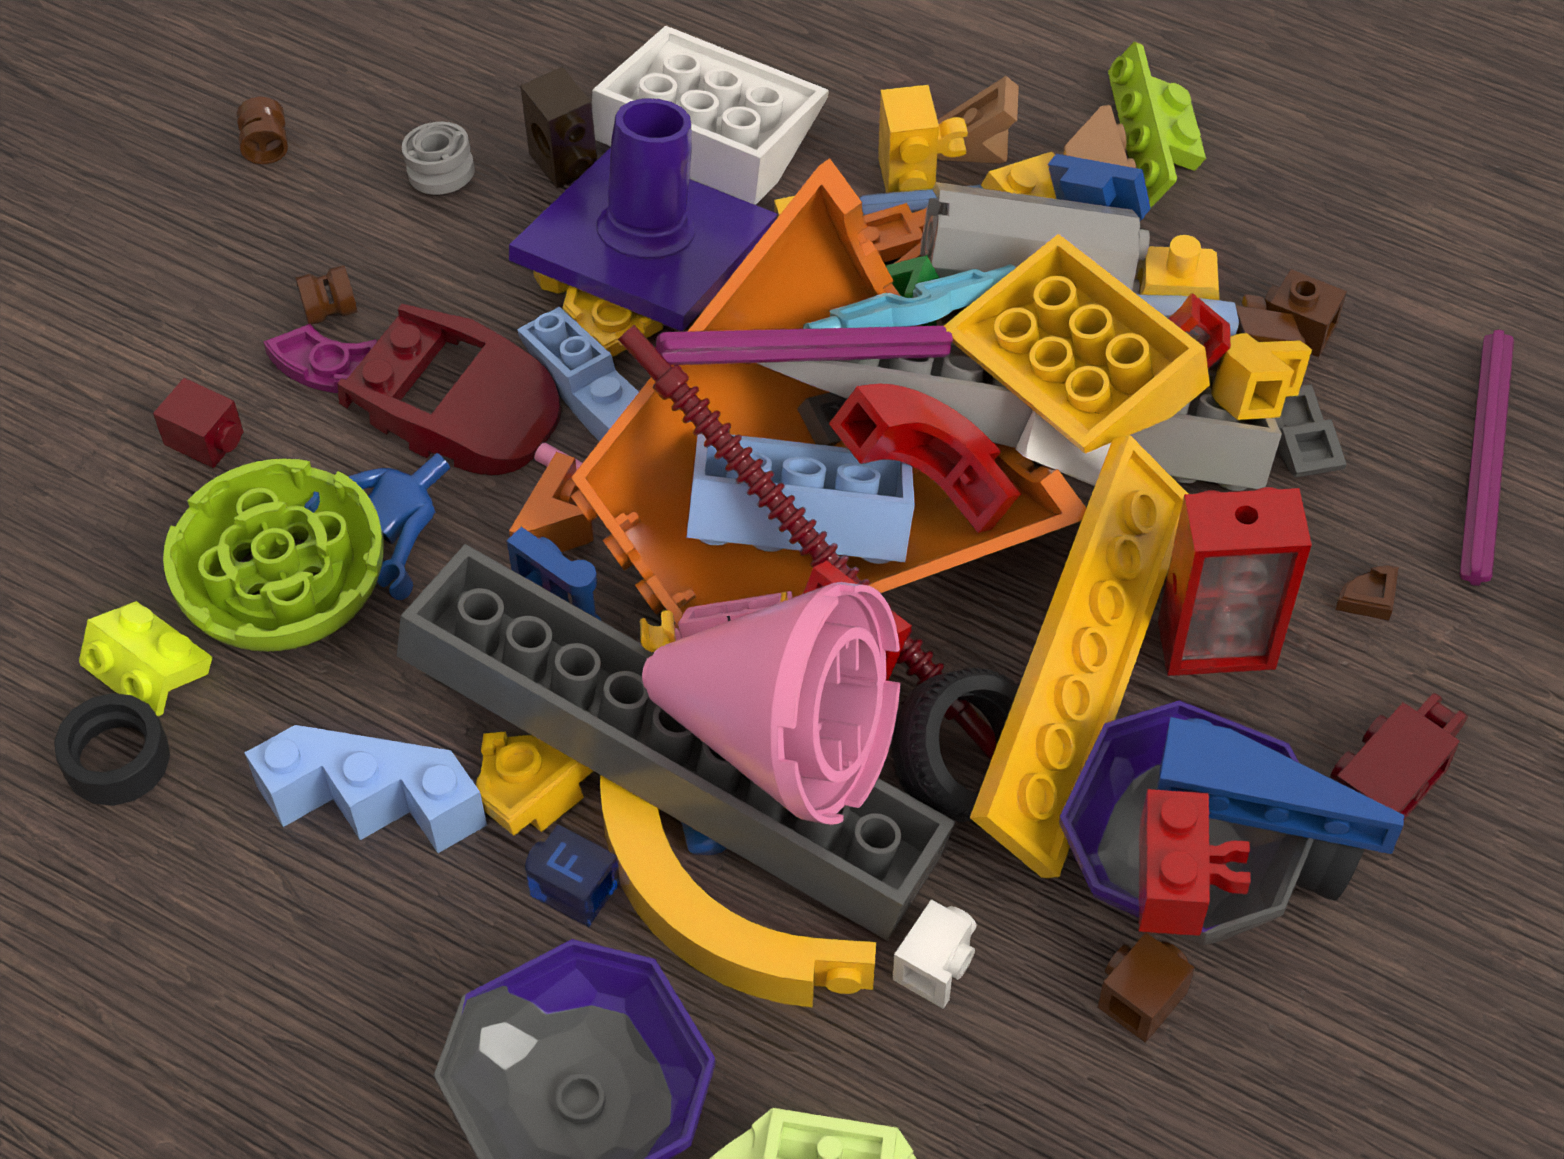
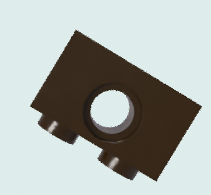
[520,67,597,188]

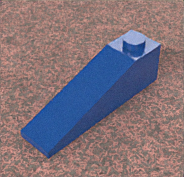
[1156,717,1404,854]

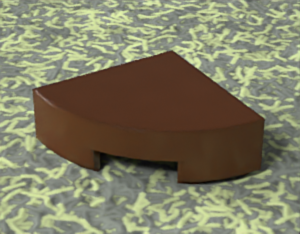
[1335,566,1399,621]

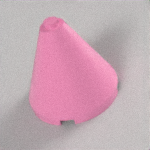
[642,582,900,825]

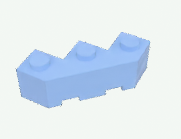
[245,725,487,853]

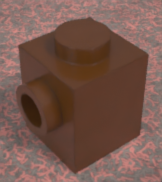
[1265,269,1347,358]
[1097,932,1195,1043]

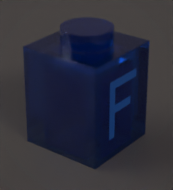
[525,824,620,927]

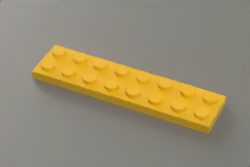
[970,435,1188,878]

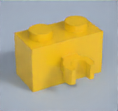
[878,85,968,193]

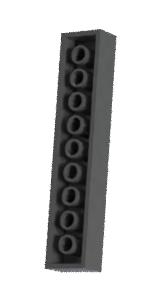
[397,544,955,941]

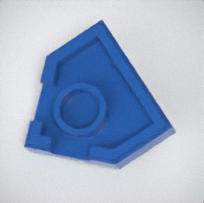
[1048,154,1151,221]

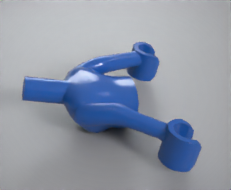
[304,453,450,600]

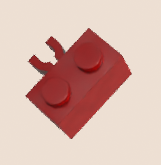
[1139,789,1250,936]

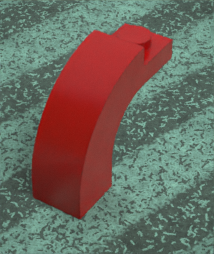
[829,383,1021,533]

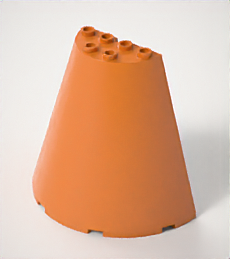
[571,158,1086,630]

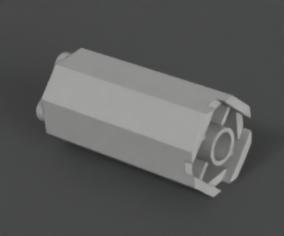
[920,182,1150,295]

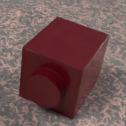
[153,378,244,468]

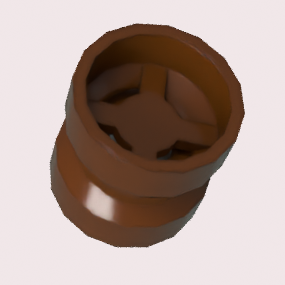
[236,96,288,164]
[295,265,358,325]

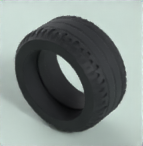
[890,668,1020,822]

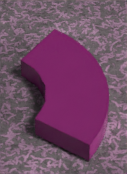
[263,324,377,393]

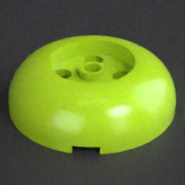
[163,459,384,652]

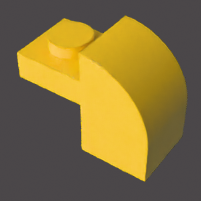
[1211,333,1312,420]

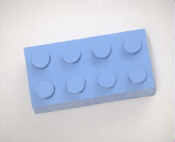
[686,434,915,564]

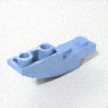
[517,307,639,442]

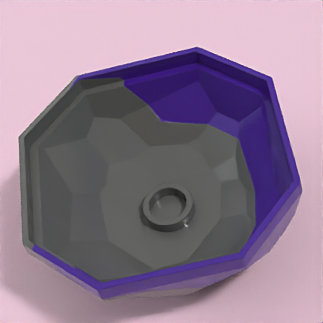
[1059,700,1314,945]
[434,939,716,1159]

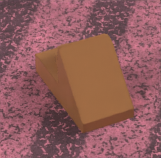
[937,76,1019,164]

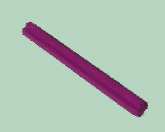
[655,326,953,365]
[1459,329,1514,586]

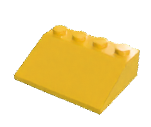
[944,234,1210,454]

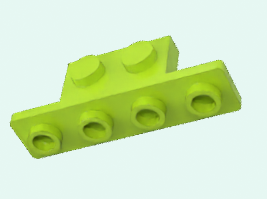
[1108,42,1206,207]

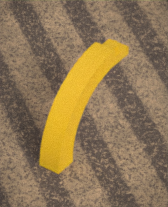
[600,775,876,1008]

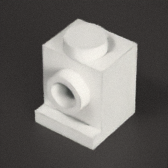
[893,899,977,1009]

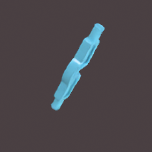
[803,264,1016,329]

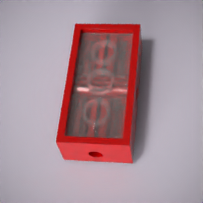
[1158,487,1312,676]

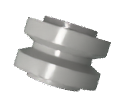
[402,121,475,195]

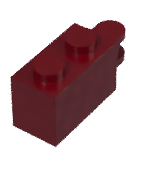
[1329,693,1468,820]

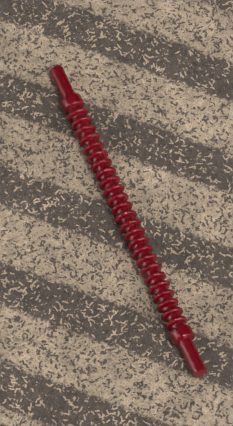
[618,325,997,760]

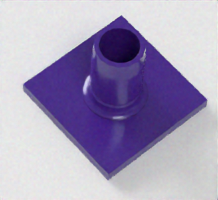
[509,98,778,332]

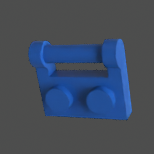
[507,527,602,621]

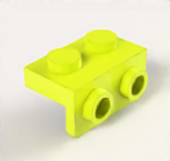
[79,601,212,717]

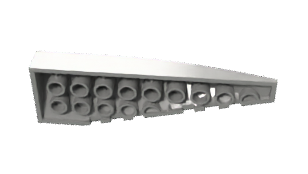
[757,343,1282,491]

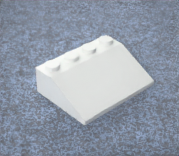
[592,26,829,205]

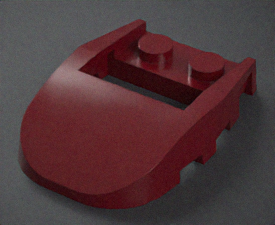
[337,304,562,475]

